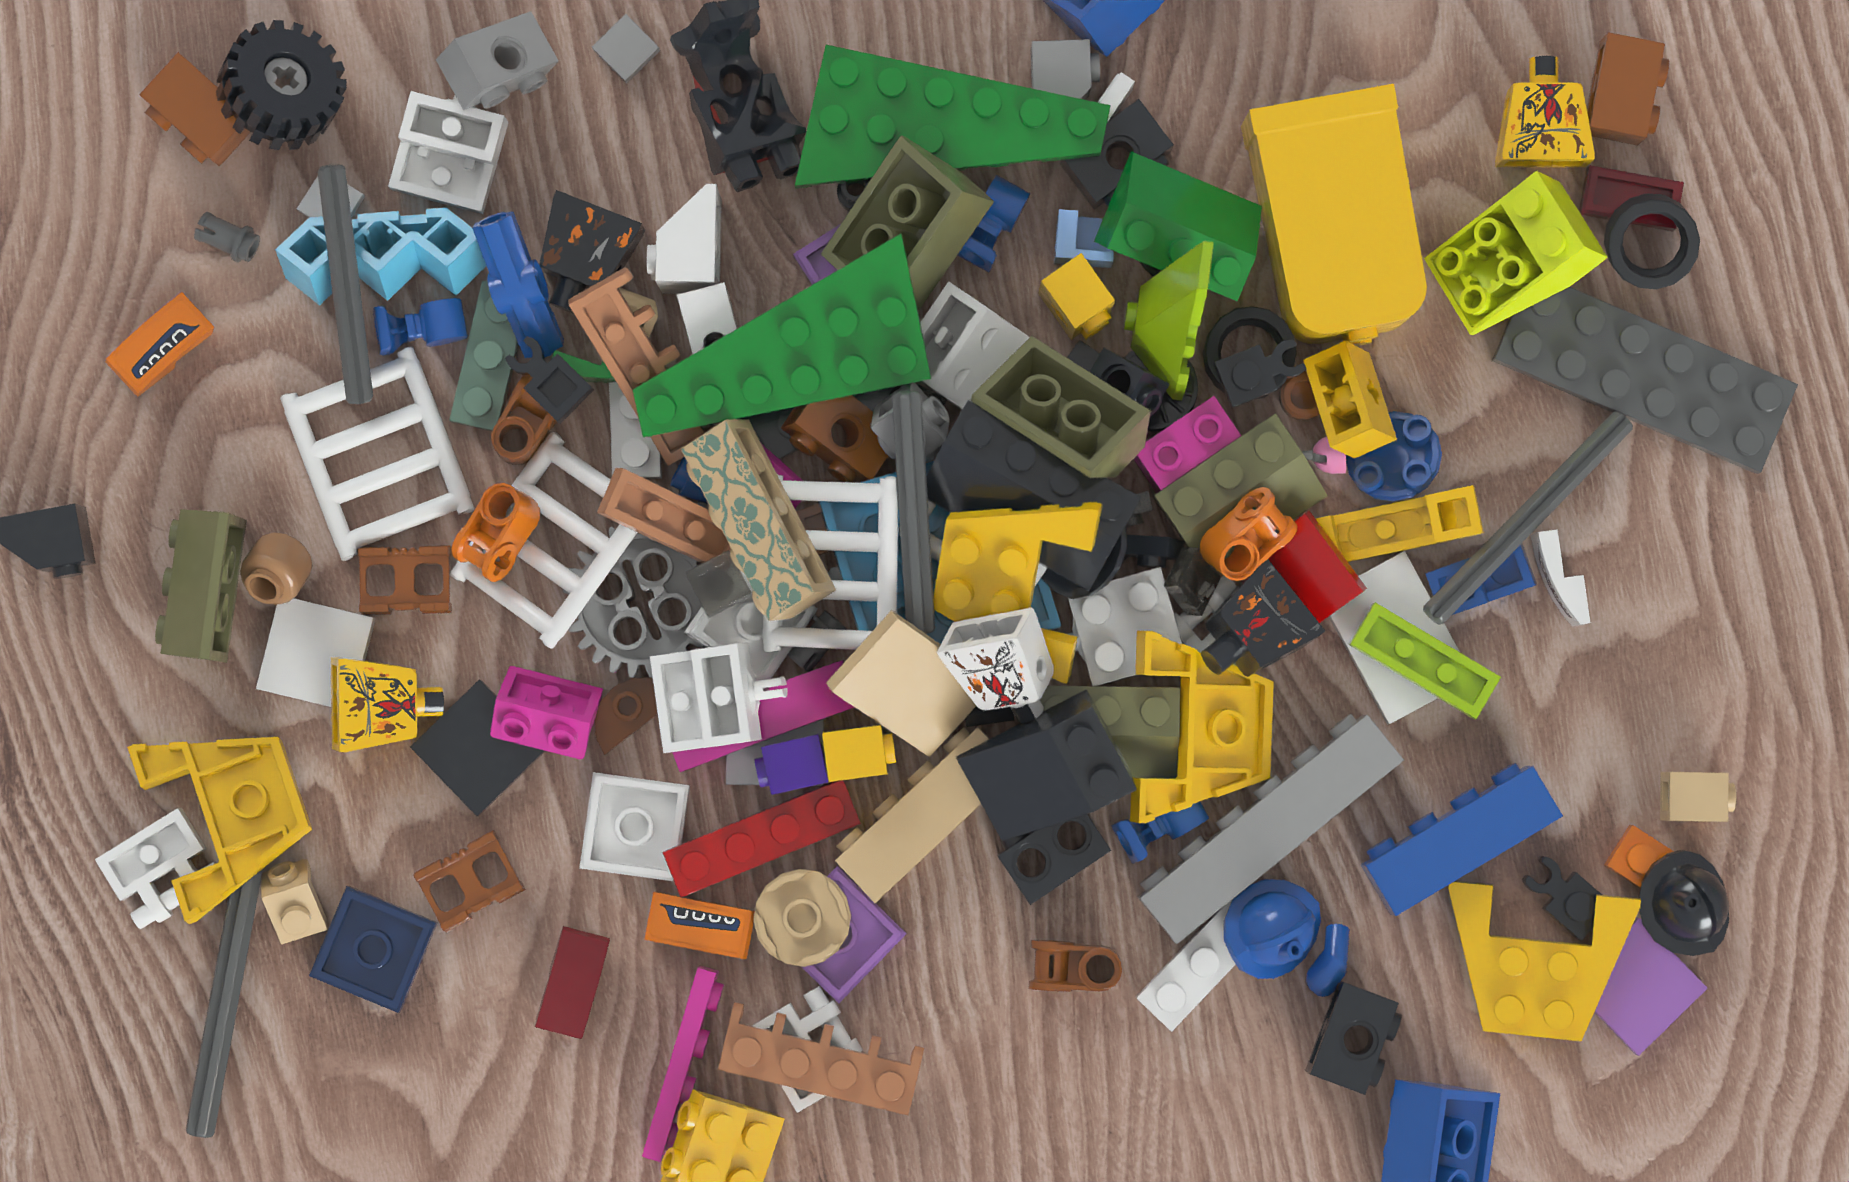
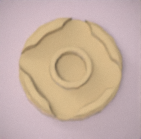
[754,869,851,967]

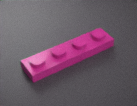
[642,965,724,1162]

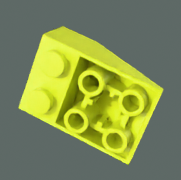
[1424,171,1608,335]

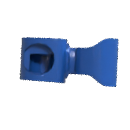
[957,175,1031,273]
[373,298,468,356]
[1111,802,1209,864]

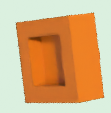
[1604,825,1674,888]

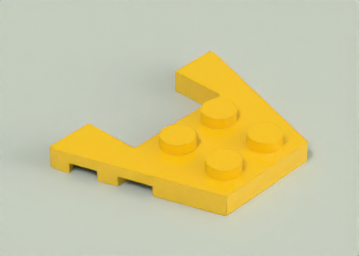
[934,502,1102,684]
[1130,631,1274,823]
[127,737,312,924]
[1448,881,1641,1041]

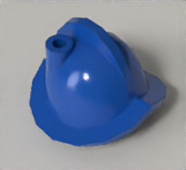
[1223,879,1321,979]

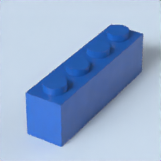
[1360,763,1563,916]

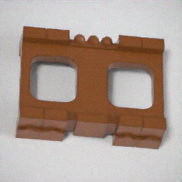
[358,545,452,615]
[413,830,526,933]

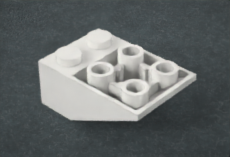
[919,281,1030,410]

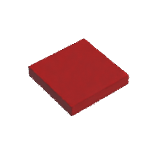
[1240,511,1367,623]

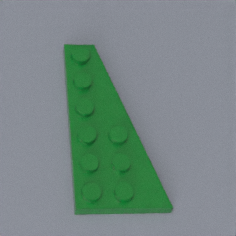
[795,44,1111,189]
[633,233,932,438]

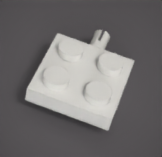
[388,91,508,214]
[1068,567,1182,686]
[650,643,788,753]

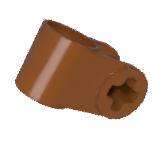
[491,375,557,465]
[1029,940,1122,992]

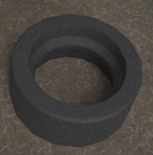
[1604,193,1700,290]
[1203,306,1297,399]

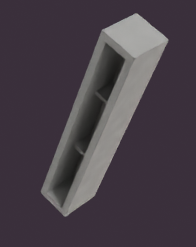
[1138,714,1404,944]

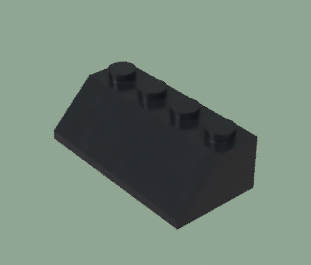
[926,400,1141,591]

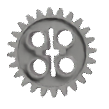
[563,527,715,678]

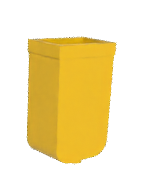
[1241,83,1427,346]

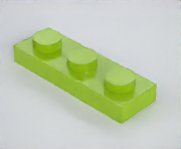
[1349,602,1501,719]

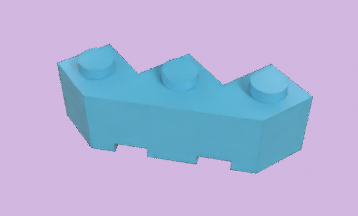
[275,208,486,306]

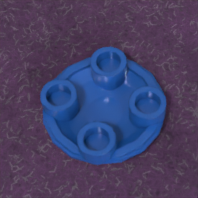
[1346,411,1442,502]

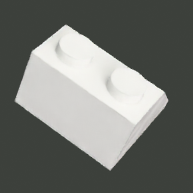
[647,184,722,294]

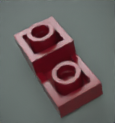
[535,926,610,1039]

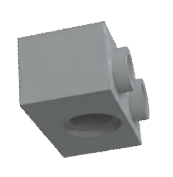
[436,11,559,110]

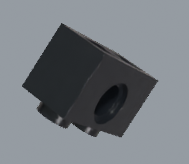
[1060,99,1174,210]
[1305,981,1402,1095]

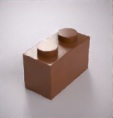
[1587,32,1669,146]
[139,52,251,167]

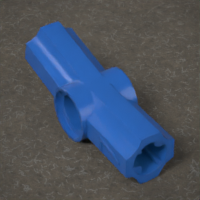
[472,211,564,358]

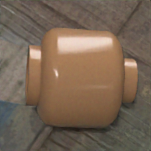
[240,532,312,605]

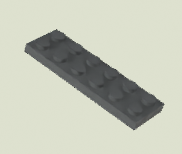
[1492,287,1798,474]

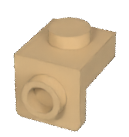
[261,859,328,945]

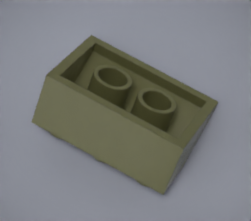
[821,136,994,311]
[971,336,1150,478]
[1154,413,1328,577]
[155,509,247,663]
[1040,686,1180,778]

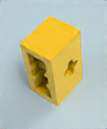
[1038,253,1115,340]
[1303,341,1397,458]
[822,725,896,782]

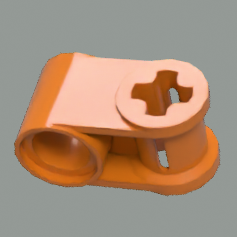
[451,483,540,582]
[1200,487,1297,581]

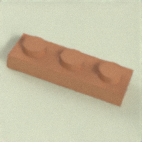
[597,468,732,573]

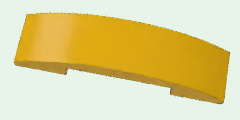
[1315,485,1484,562]

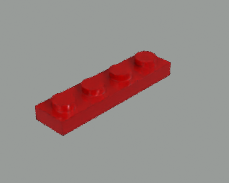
[662,780,861,898]

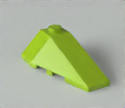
[1124,241,1213,401]

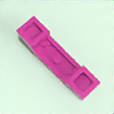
[672,660,855,772]

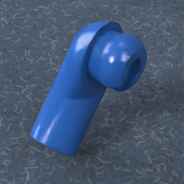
[1306,924,1350,997]

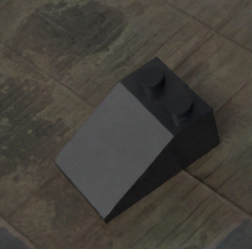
[956,689,1137,841]

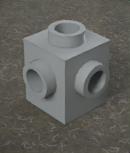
[871,383,949,462]

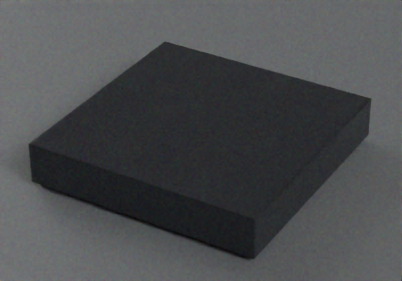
[410,679,546,816]

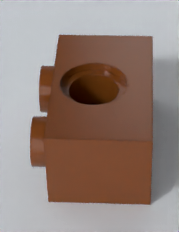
[781,395,888,483]

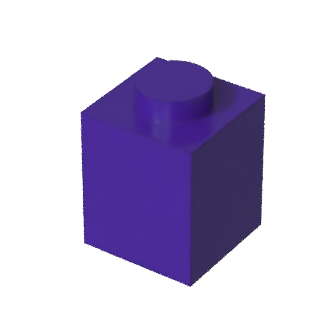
[754,734,828,795]

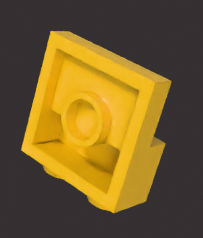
[660,1089,785,1182]

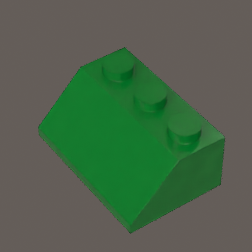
[1094,152,1262,301]

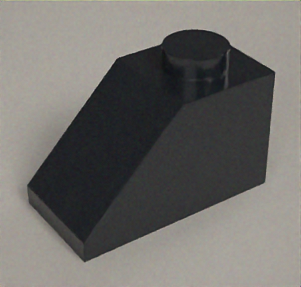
[0,503,96,579]

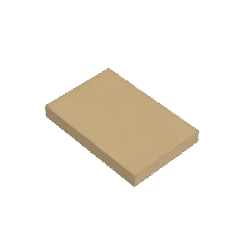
[826,610,976,757]

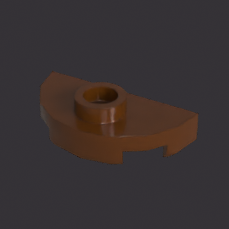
[595,677,658,755]

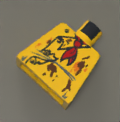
[1495,56,1595,167]
[331,657,444,752]

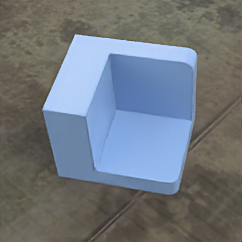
[1054,209,1114,268]

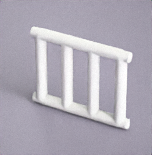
[280,347,475,561]
[450,432,638,649]
[762,474,898,653]

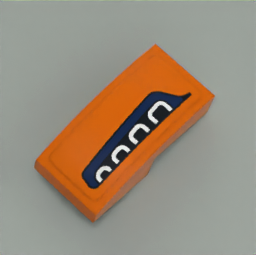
[105,292,214,397]
[644,892,755,959]

